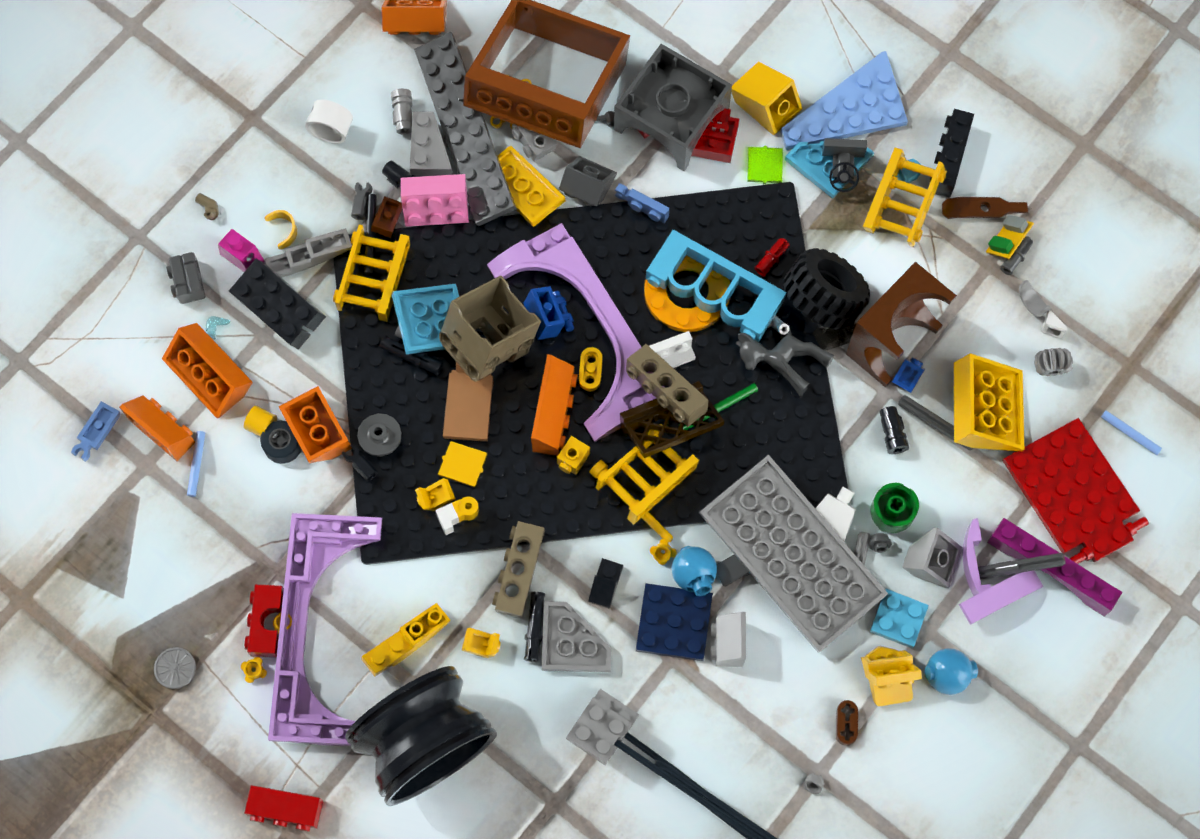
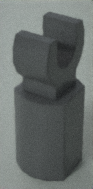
[351,182,373,220]

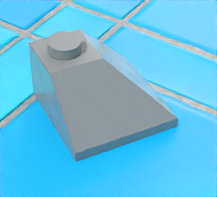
[902,528,963,588]

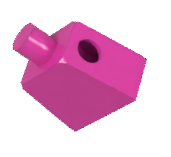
[218,229,265,272]

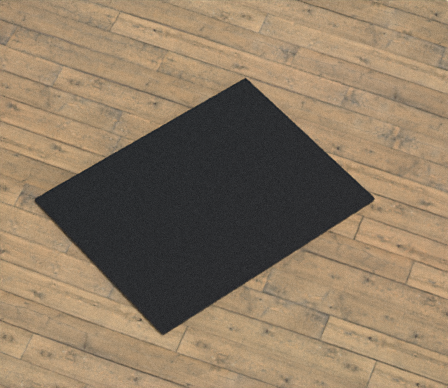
[334,182,848,565]

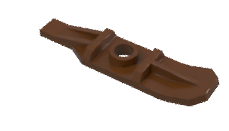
[942,197,1028,219]

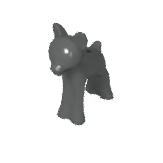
[736,329,834,397]

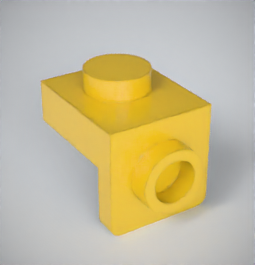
[415,478,455,511]
[461,628,500,658]

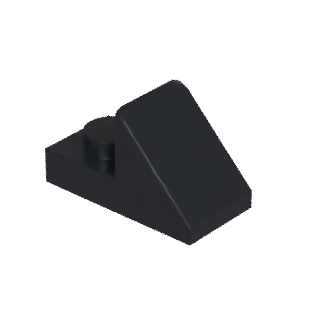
[588,558,624,609]

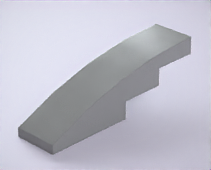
[265,228,352,278]

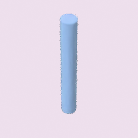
[1101,410,1162,455]
[187,431,205,497]

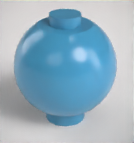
[672,546,717,596]
[924,648,978,695]

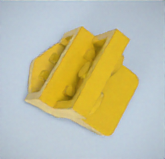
[861,646,922,706]

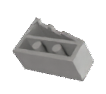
[410,112,453,177]

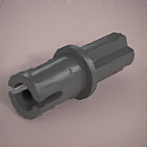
[1000,236,1033,275]

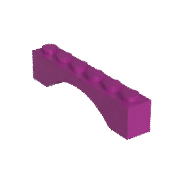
[987,518,1123,617]

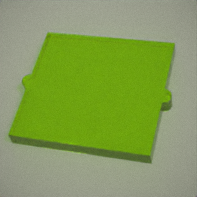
[747,146,783,184]

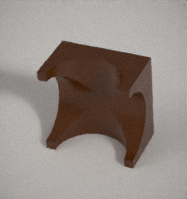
[846,261,957,387]

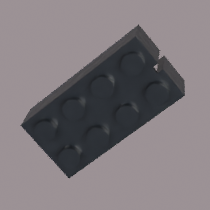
[229,258,326,350]

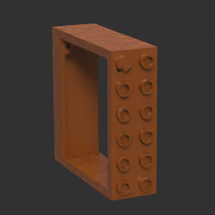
[463,0,631,148]

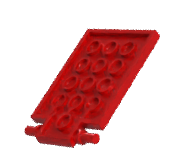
[1002,418,1149,564]

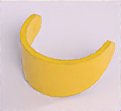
[264,210,297,249]

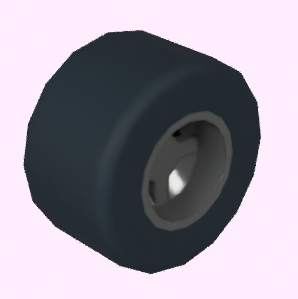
[260,420,302,464]

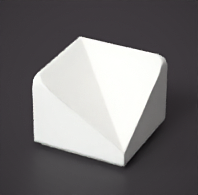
[1041,310,1067,338]

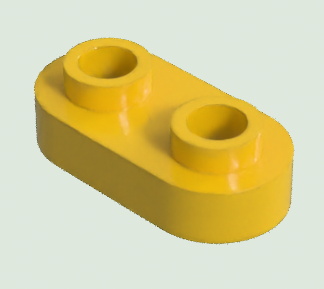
[579,347,602,391]

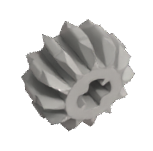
[1034,348,1073,376]

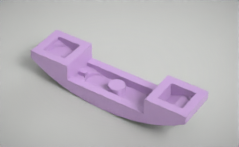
[963,518,991,596]
[959,571,1043,625]

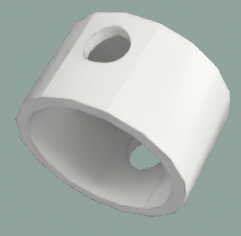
[305,100,353,144]

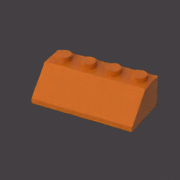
[162,323,253,418]
[531,354,578,456]

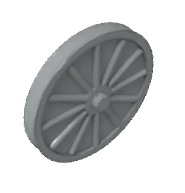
[154,647,196,689]

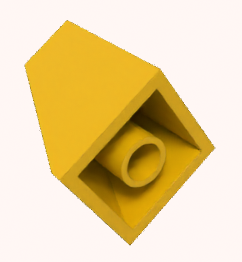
[731,61,803,135]

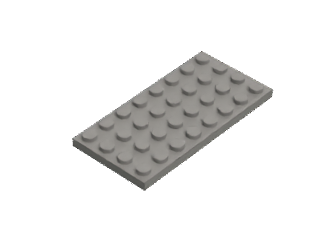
[699,455,888,653]

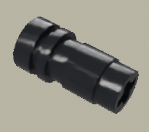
[382,160,416,189]
[880,406,909,455]

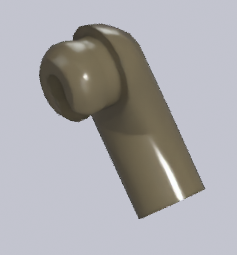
[195,193,219,220]

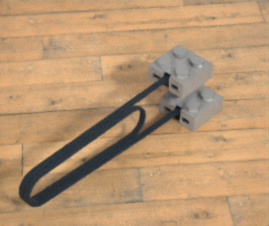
[566,689,777,839]

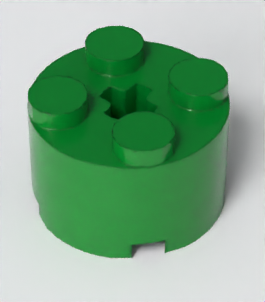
[870,482,919,533]

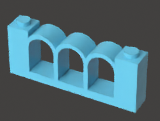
[646,230,787,342]

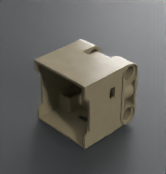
[439,276,541,382]

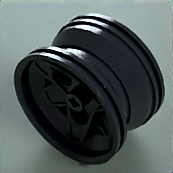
[345,666,497,806]

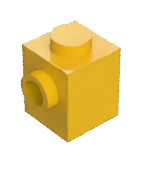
[557,436,590,475]

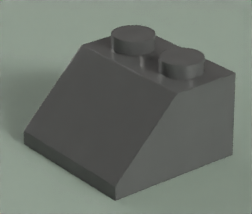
[559,156,617,206]

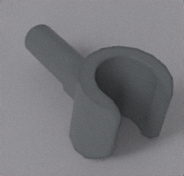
[596,111,614,127]

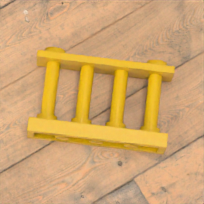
[863,147,947,247]
[333,225,410,322]
[596,424,699,525]

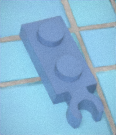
[615,183,669,224]
[71,401,121,462]

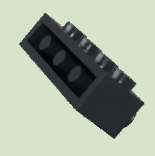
[929,108,974,198]

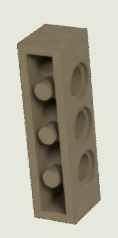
[626,344,709,427]
[492,521,545,618]

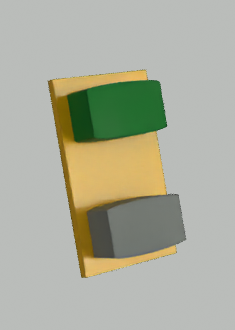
[986,215,1034,259]

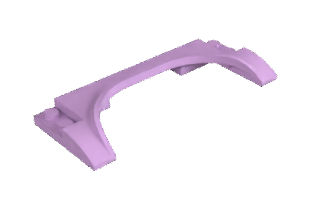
[487,223,664,442]
[268,513,382,746]

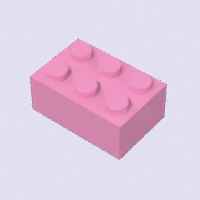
[401,174,469,226]

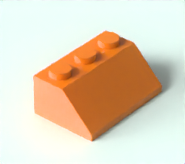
[381,0,447,35]
[278,386,352,463]
[119,395,195,461]

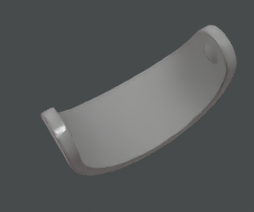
[1019,280,1052,317]

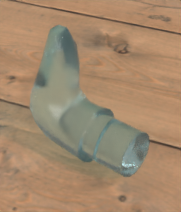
[206,316,230,340]

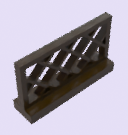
[620,381,724,458]

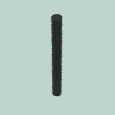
[364,194,377,275]

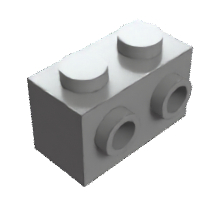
[511,124,557,162]

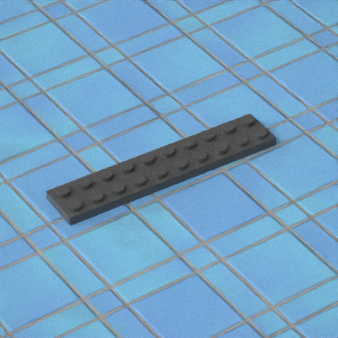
[414,32,517,226]

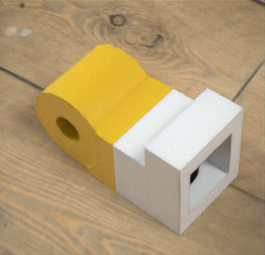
[435,497,479,535]

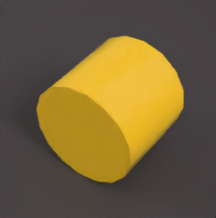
[244,405,278,437]

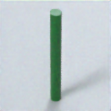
[678,383,758,430]

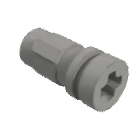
[391,88,413,135]

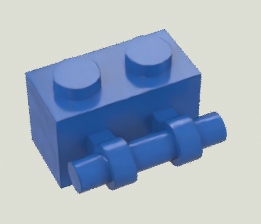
[523,286,574,340]

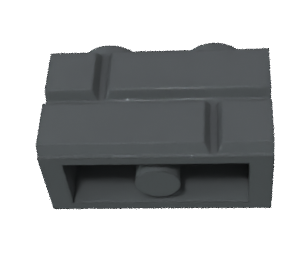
[166,252,206,304]

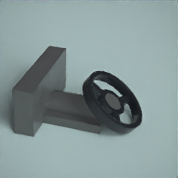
[822,138,867,192]

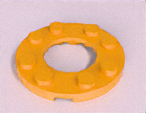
[644,255,730,332]

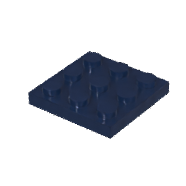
[636,583,713,661]

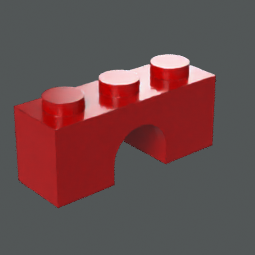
[244,584,284,658]

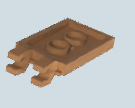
[443,362,494,442]

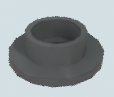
[357,413,402,457]

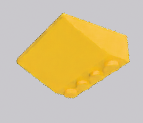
[954,353,1025,452]

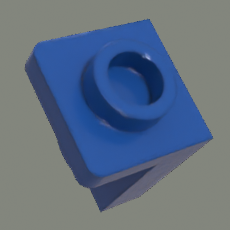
[892,357,925,393]

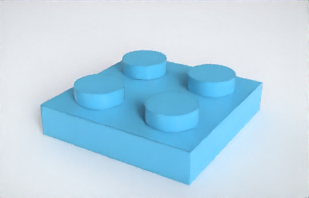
[870,589,929,649]

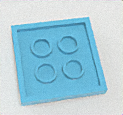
[392,284,459,355]

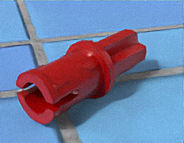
[754,238,790,277]

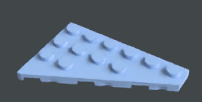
[781,51,908,150]

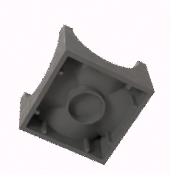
[614,44,732,171]

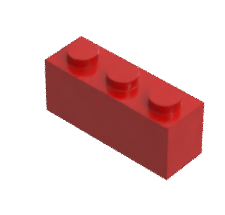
[244,785,323,832]

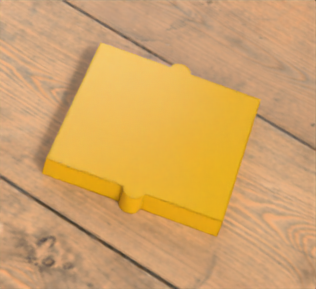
[438,441,487,487]

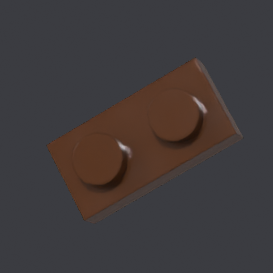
[370,196,403,238]

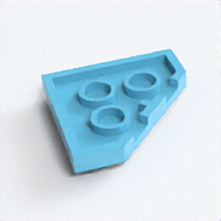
[785,141,874,199]

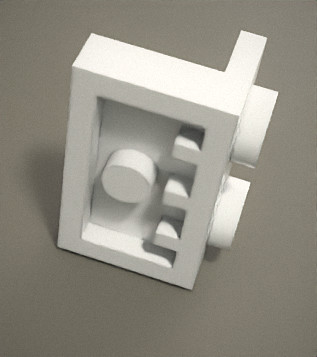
[649,331,696,368]

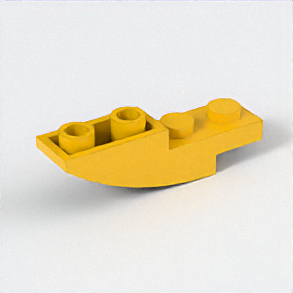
[361,603,450,677]

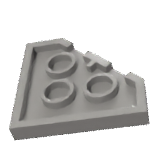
[542,601,611,672]

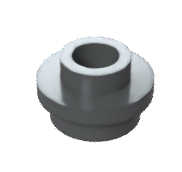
[869,533,892,553]

